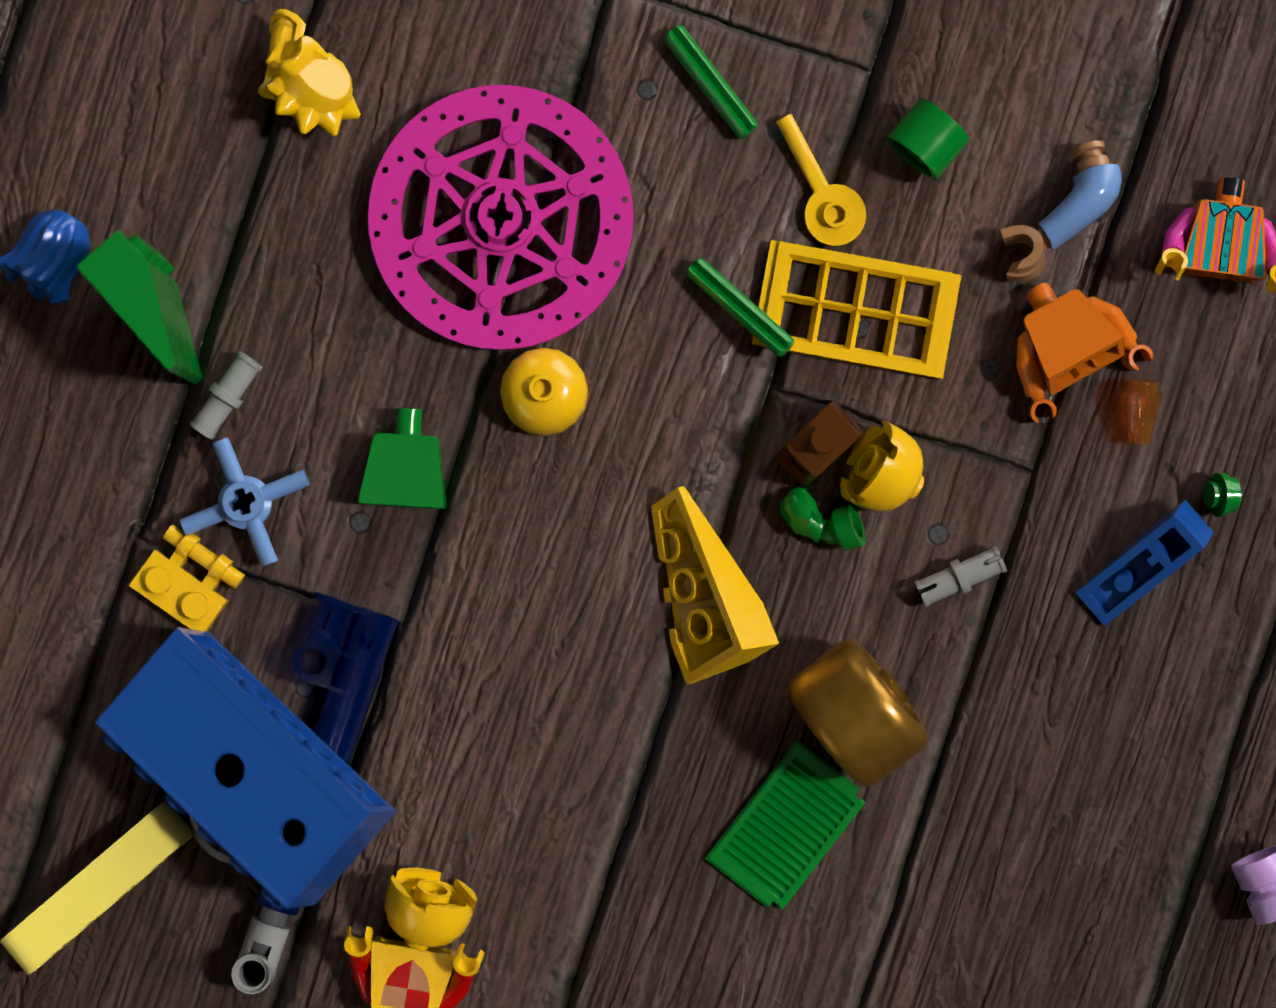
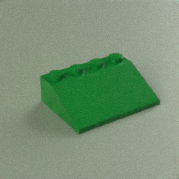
[76,229,203,384]

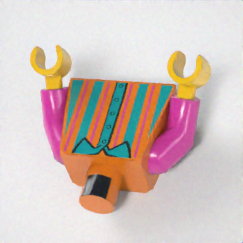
[1155,177,1276,294]

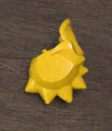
[258,9,361,136]

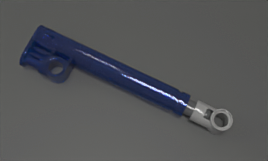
[231,591,399,995]

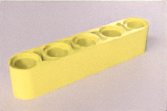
[0,800,195,976]

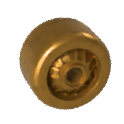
[789,639,928,787]

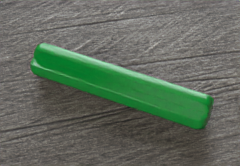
[664,25,758,139]
[686,258,795,357]

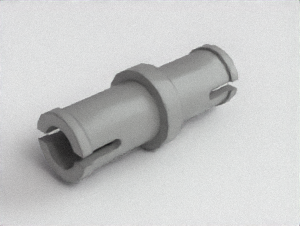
[189,351,263,440]
[914,546,1007,607]

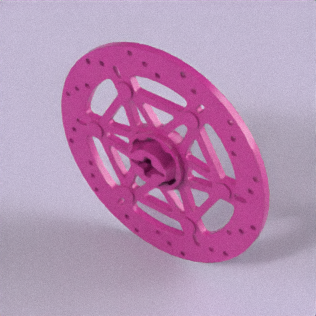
[368,85,634,350]

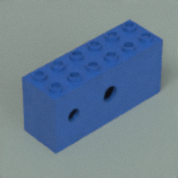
[95,627,397,909]

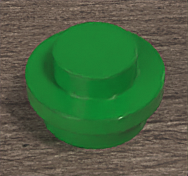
[1203,473,1241,517]

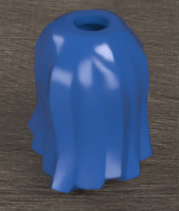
[0,209,91,305]

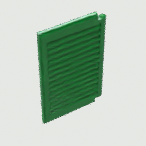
[705,740,865,909]

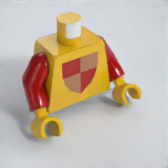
[344,926,484,1008]

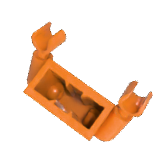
[1016,283,1153,423]

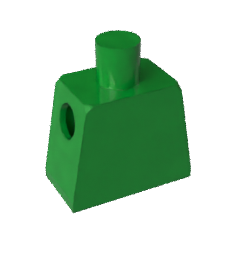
[359,408,447,510]

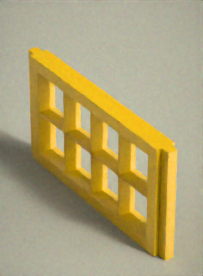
[751,240,962,380]

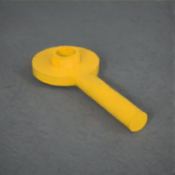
[776,114,866,247]

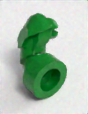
[779,487,866,551]

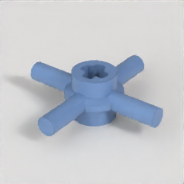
[180,438,310,567]

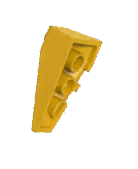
[651,486,779,685]

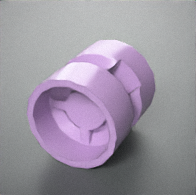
[1231,845,1276,925]

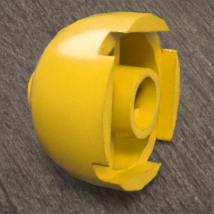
[500,347,588,436]
[840,420,924,512]
[384,867,477,950]

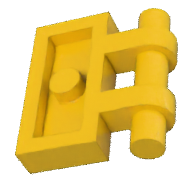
[129,524,245,632]

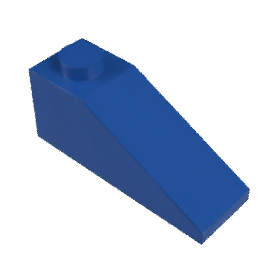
[1076,500,1214,626]

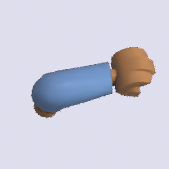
[1001,140,1122,282]

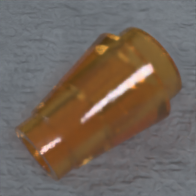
[1119,379,1163,444]

